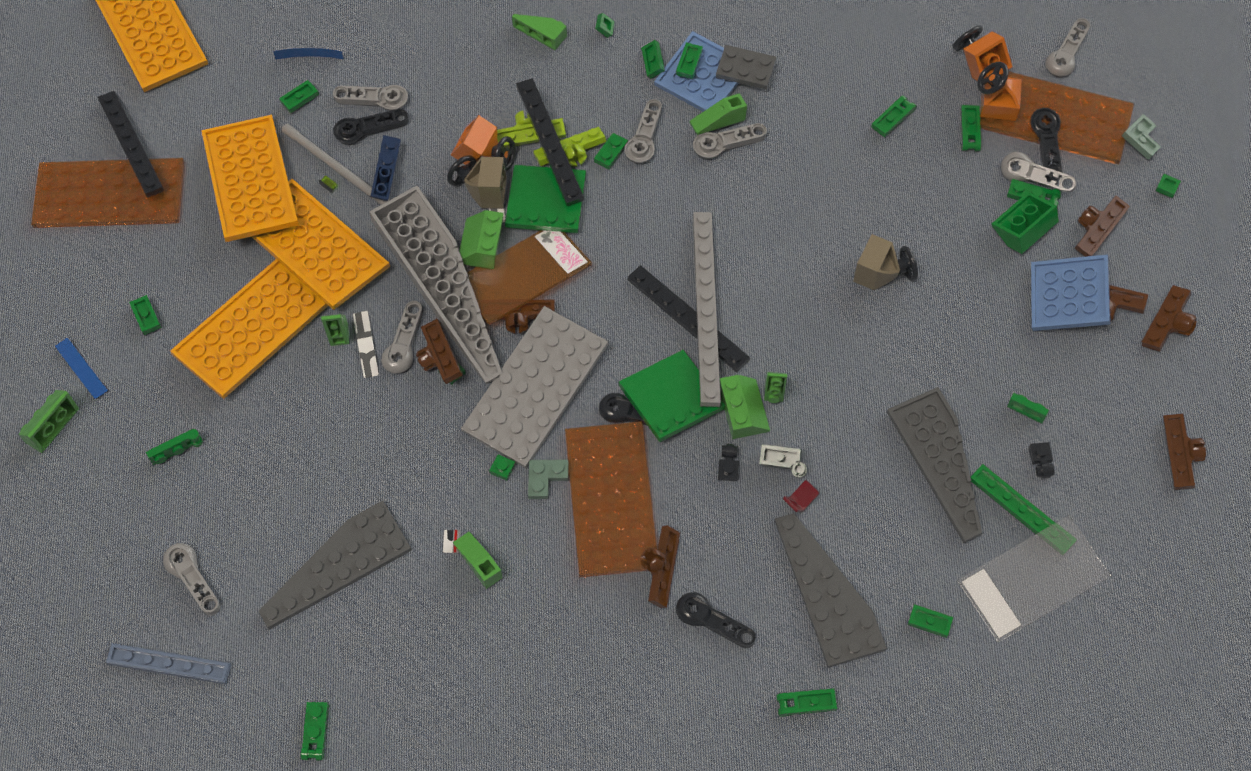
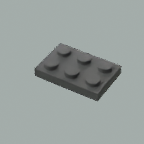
[716,45,776,90]

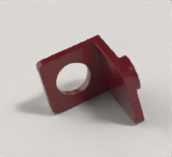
[783,480,819,512]

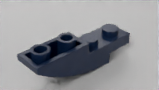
[370,135,401,201]

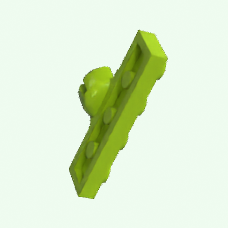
[497,110,566,148]
[533,127,606,167]

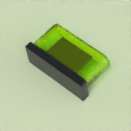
[319,175,338,193]

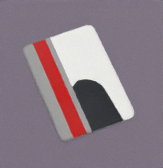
[443,530,460,553]

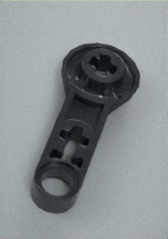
[1030,107,1062,182]
[333,109,408,144]
[599,393,647,425]
[676,592,756,648]

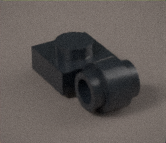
[1029,442,1054,478]
[718,443,739,482]

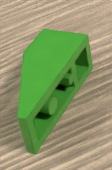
[512,14,567,50]
[321,314,349,346]

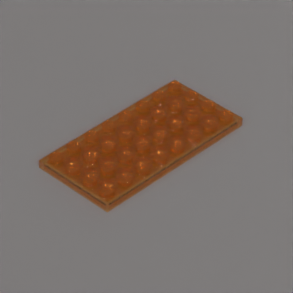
[980,72,1134,165]
[31,158,184,228]
[565,421,657,578]

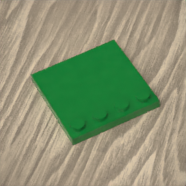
[505,165,586,233]
[619,350,725,442]

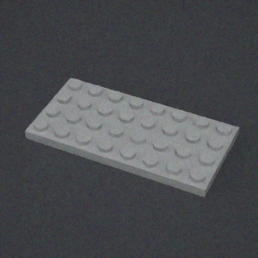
[461,306,609,468]

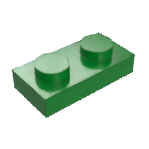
[641,40,665,79]
[676,42,703,79]
[279,80,319,114]
[594,133,628,170]
[129,295,162,335]
[1007,393,1049,424]
[907,604,953,638]

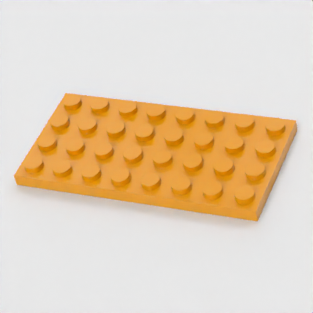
[95,0,208,92]
[201,115,299,242]
[251,179,390,310]
[170,259,328,399]

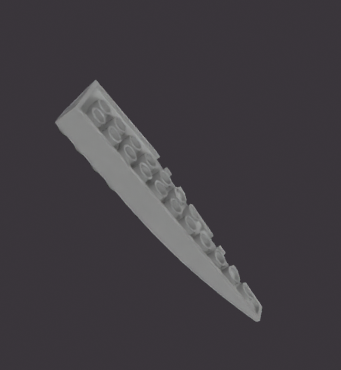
[369,186,502,384]

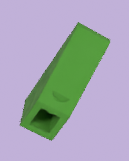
[690,93,747,135]
[764,372,787,403]
[453,532,503,589]

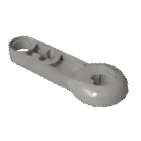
[1045,18,1090,76]
[333,85,408,111]
[624,99,662,164]
[693,123,767,159]
[1001,152,1077,193]
[381,301,423,373]
[163,543,220,616]

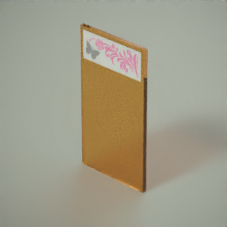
[467,230,592,325]

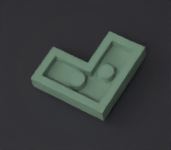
[1122,114,1161,160]
[528,460,569,499]

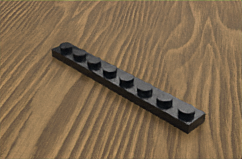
[516,78,584,206]
[98,91,164,198]
[628,265,750,373]

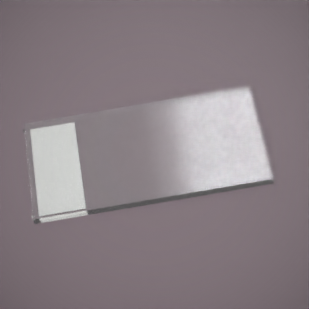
[957,515,1112,643]

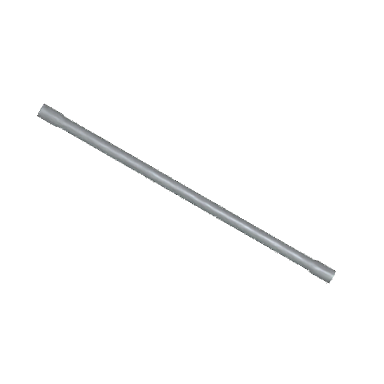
[282,123,473,271]

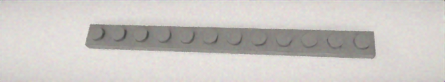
[693,212,720,407]

